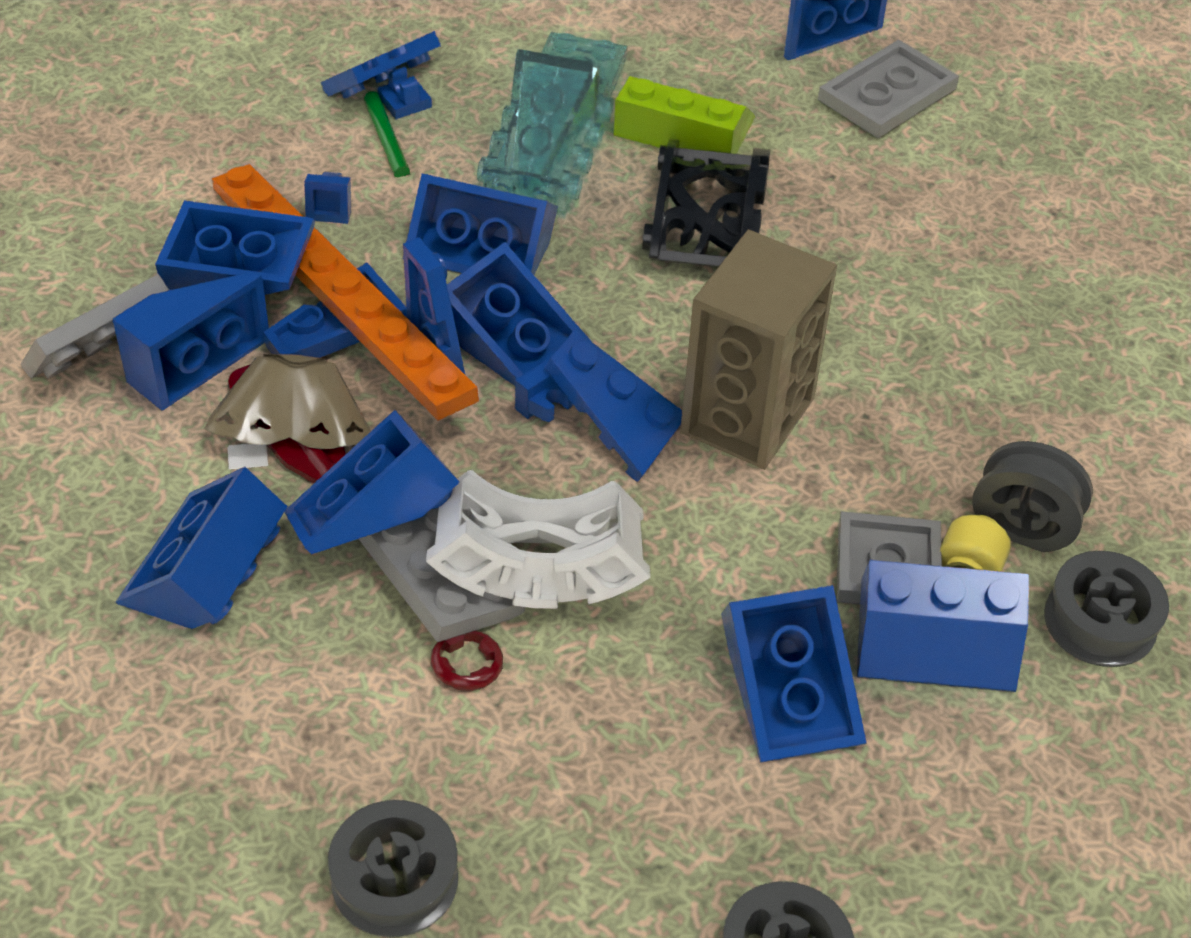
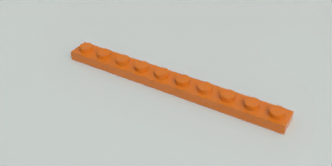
[212,164,479,421]

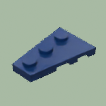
[320,31,441,99]
[403,237,465,374]
[263,262,407,358]
[545,329,682,482]

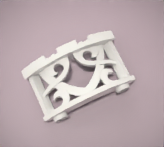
[426,470,651,609]

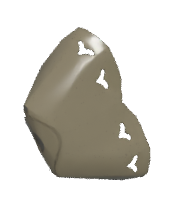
[204,354,371,449]

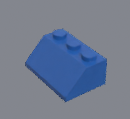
[403,173,558,275]
[115,467,288,629]
[857,560,1029,692]

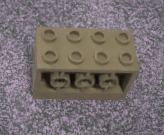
[680,229,837,470]

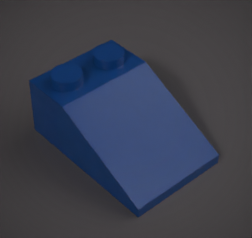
[784,0,887,61]
[155,200,315,295]
[447,242,592,386]
[113,271,269,411]
[285,410,460,554]
[721,585,867,763]

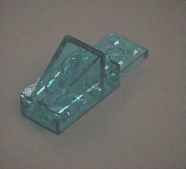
[477,32,627,219]

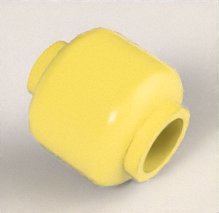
[940,515,1011,572]

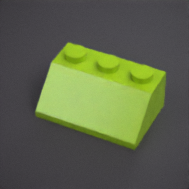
[614,76,755,154]

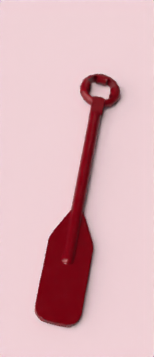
[228,364,503,691]

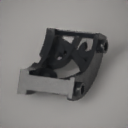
[642,139,771,267]

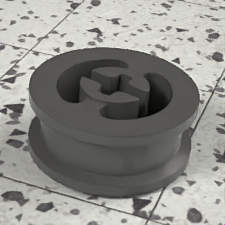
[972,441,1093,552]
[1044,551,1169,667]
[328,800,459,937]
[722,881,854,938]

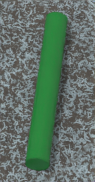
[364,91,410,178]

